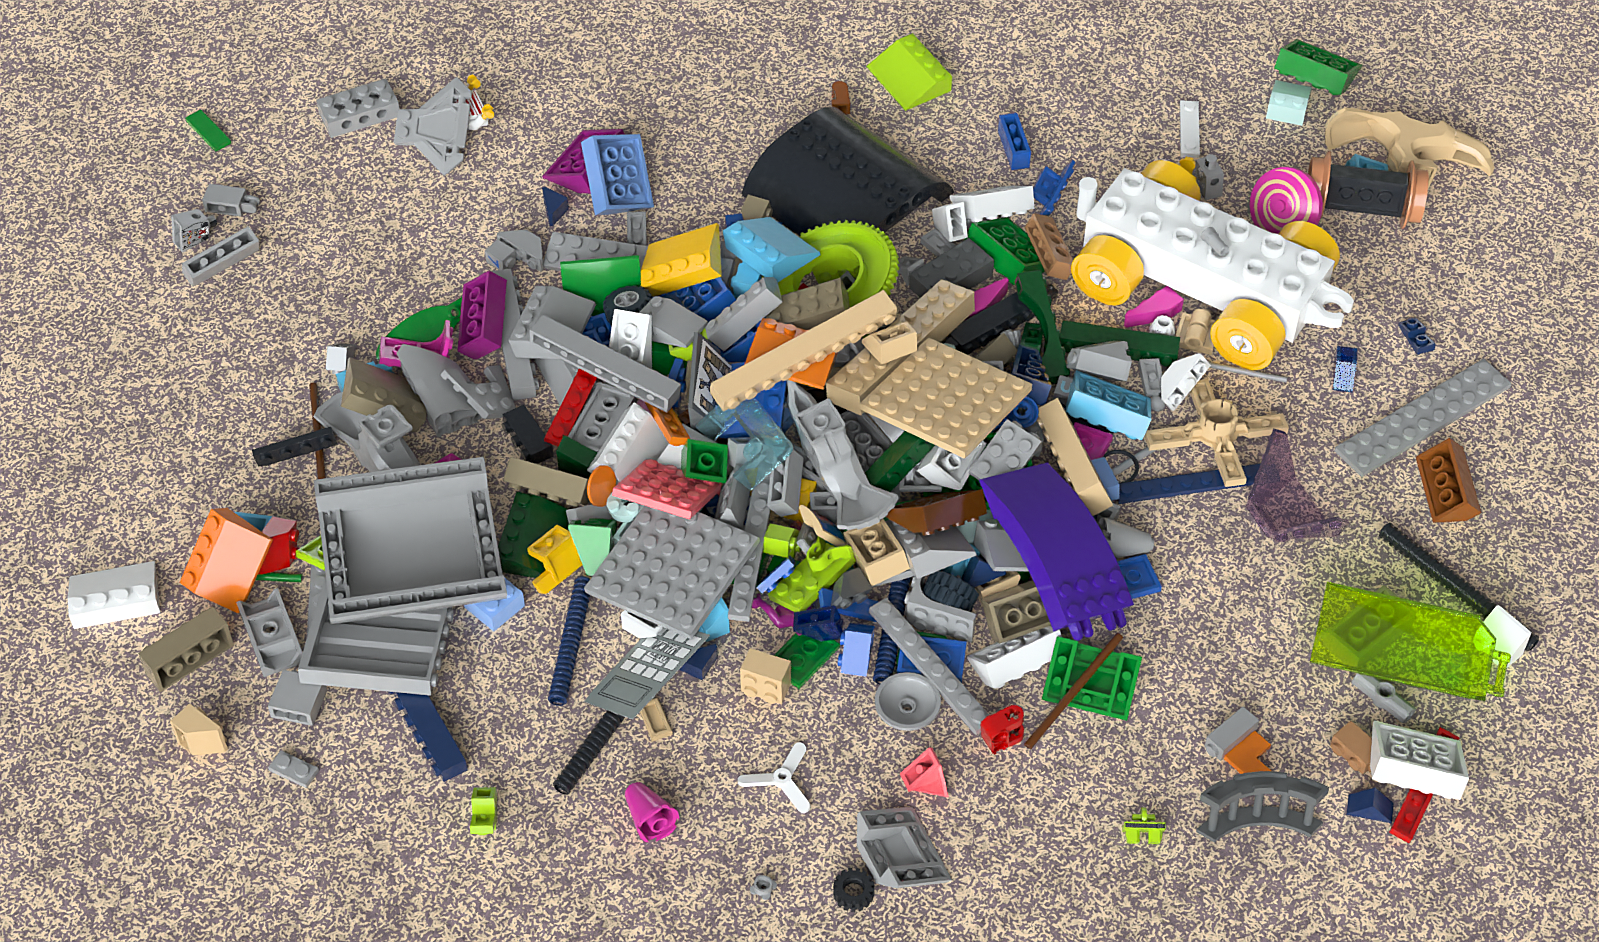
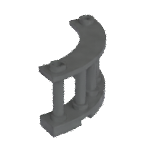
[1196,771,1329,843]

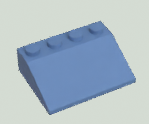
[581,134,654,215]

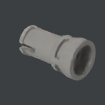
[1200,227,1229,256]

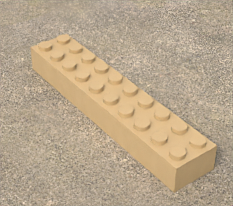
[826,279,975,415]

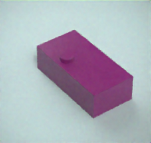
[457,270,507,360]

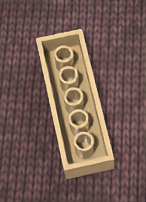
[1037,398,1113,516]

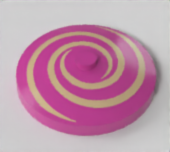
[1250,167,1323,234]

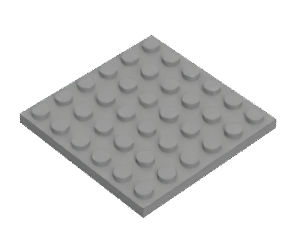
[584,505,760,640]

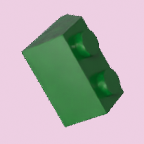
[681,439,728,484]

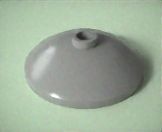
[875,672,941,731]

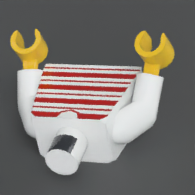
[455,74,494,130]

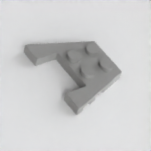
[440,365,516,419]

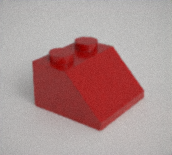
[258,516,300,575]

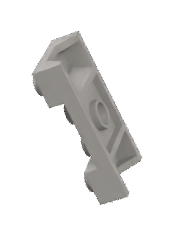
[236,588,303,677]

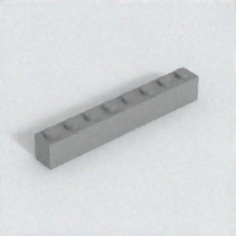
[492,268,539,401]
[530,315,681,413]

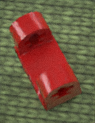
[980,705,1024,755]

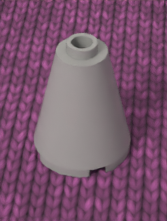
[1097,517,1154,558]

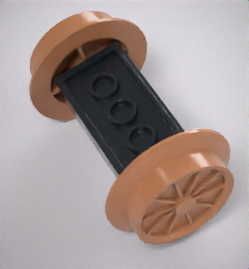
[1308,151,1429,229]

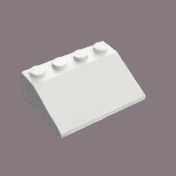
[587,402,669,503]
[67,561,160,629]
[1370,720,1469,800]

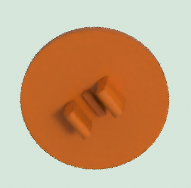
[587,465,616,507]

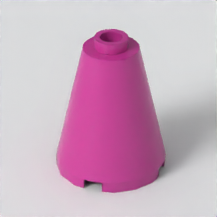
[625,782,679,843]

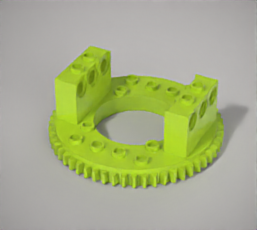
[761,220,900,338]

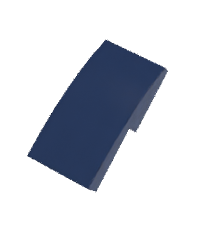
[1398,317,1436,355]

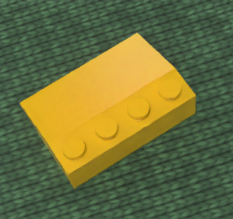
[641,223,722,297]

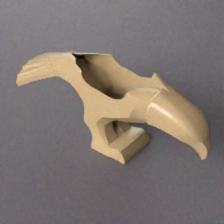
[1325,108,1494,188]

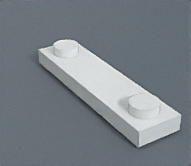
[1180,100,1200,158]

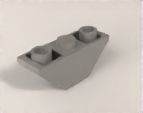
[497,230,544,272]

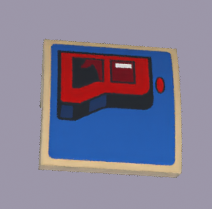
[799,505,847,546]

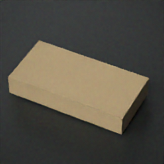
[640,697,673,742]

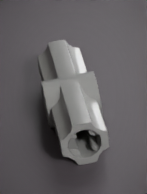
[1352,668,1416,723]

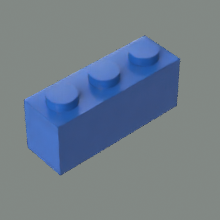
[998,113,1031,170]

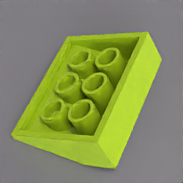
[866,33,952,111]

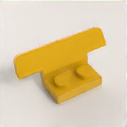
[527,525,582,594]

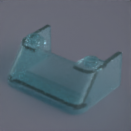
[695,398,793,491]

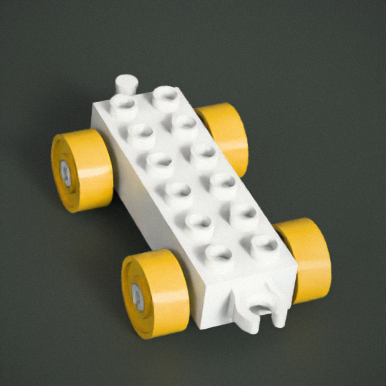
[1071,160,1354,370]

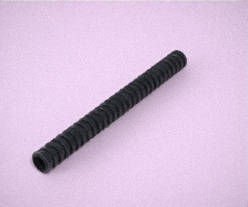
[1379,523,1539,652]
[553,710,625,795]

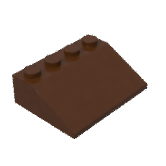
[885,489,987,536]

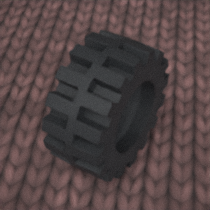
[833,868,874,912]

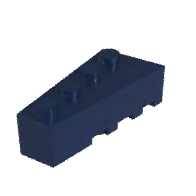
[1010,344,1052,406]

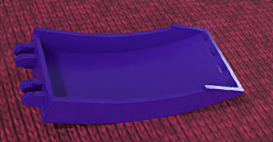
[979,462,1134,641]

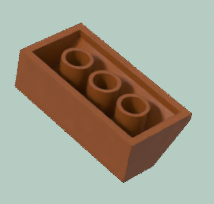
[1416,438,1482,523]

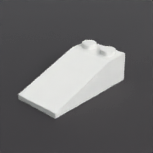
[603,309,652,387]

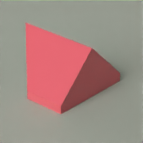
[900,747,949,798]

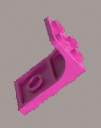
[379,320,453,367]

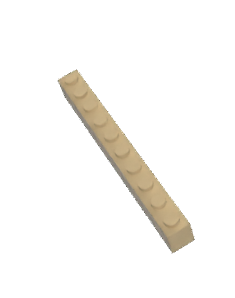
[710,290,897,412]

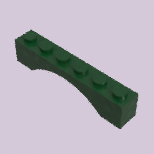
[1014,270,1070,385]

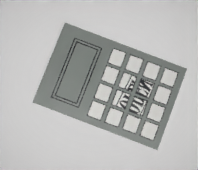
[584,628,710,720]

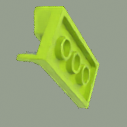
[768,536,856,615]

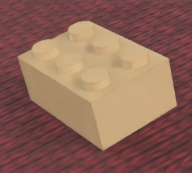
[843,519,910,586]

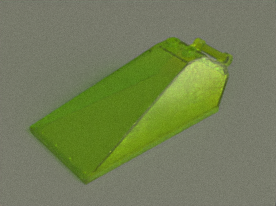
[1310,582,1511,701]

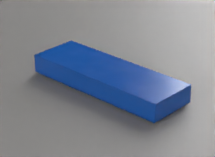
[819,588,878,622]

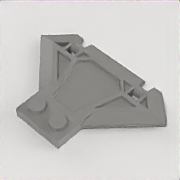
[394,77,472,175]

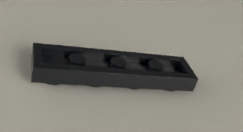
[252,427,338,467]

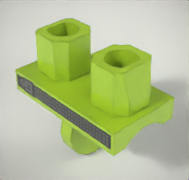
[1122,807,1166,844]

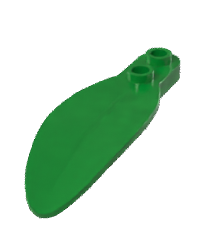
[376,297,462,360]

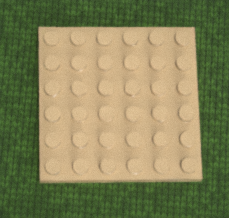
[860,337,1032,459]

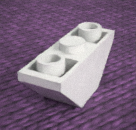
[1161,353,1211,411]

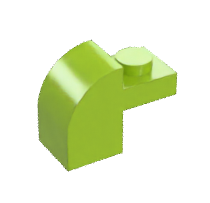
[470,787,497,835]

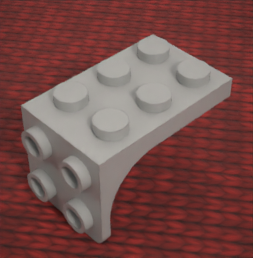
[969,419,1042,480]
[904,575,976,643]

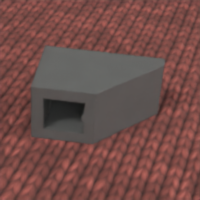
[830,568,873,610]

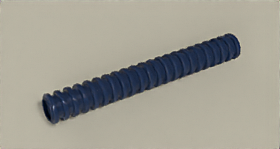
[548,576,591,706]
[873,577,911,685]

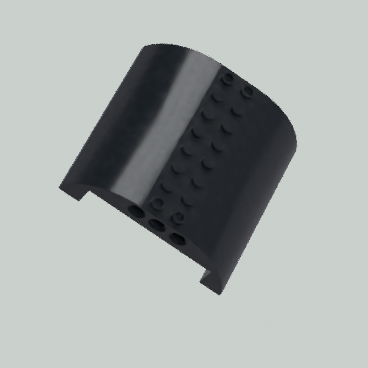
[741,107,954,237]

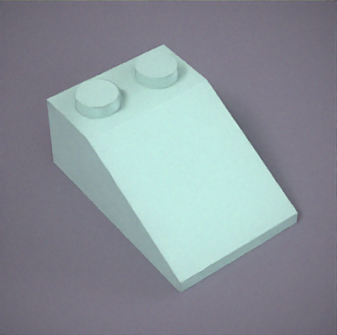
[1266,80,1312,126]

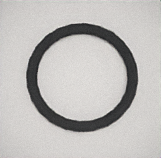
[1103,450,1139,484]

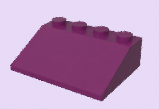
[542,129,625,194]

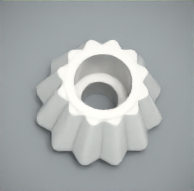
[1149,315,1176,336]

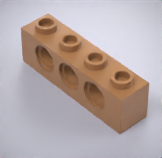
[1025,213,1073,280]

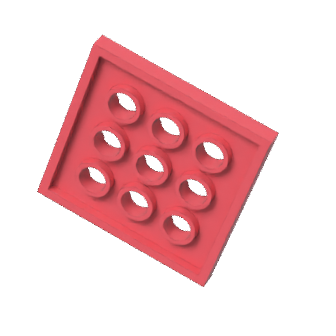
[612,459,722,519]

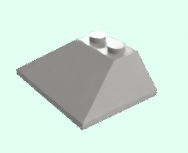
[857,807,952,888]

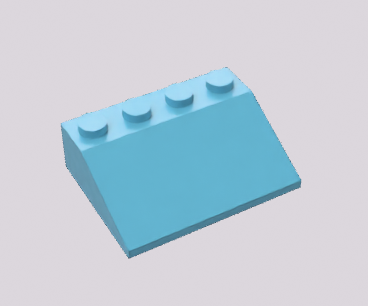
[723,217,820,283]
[1066,370,1151,440]

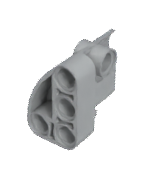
[397,344,483,437]

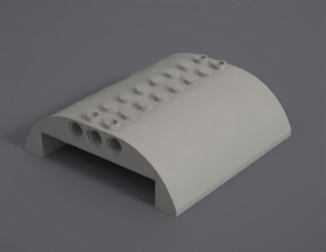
[314,457,507,624]

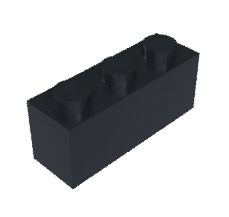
[502,405,554,464]

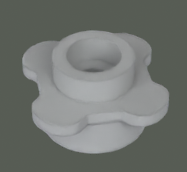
[750,875,777,900]

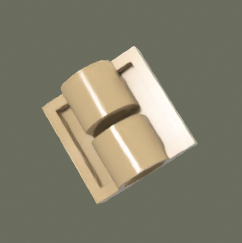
[1176,309,1216,355]

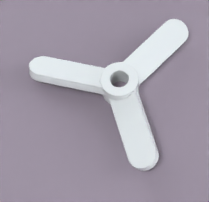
[738,742,811,813]

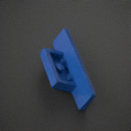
[1033,160,1075,216]

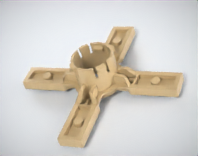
[1144,379,1289,487]

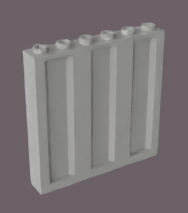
[298,575,454,695]

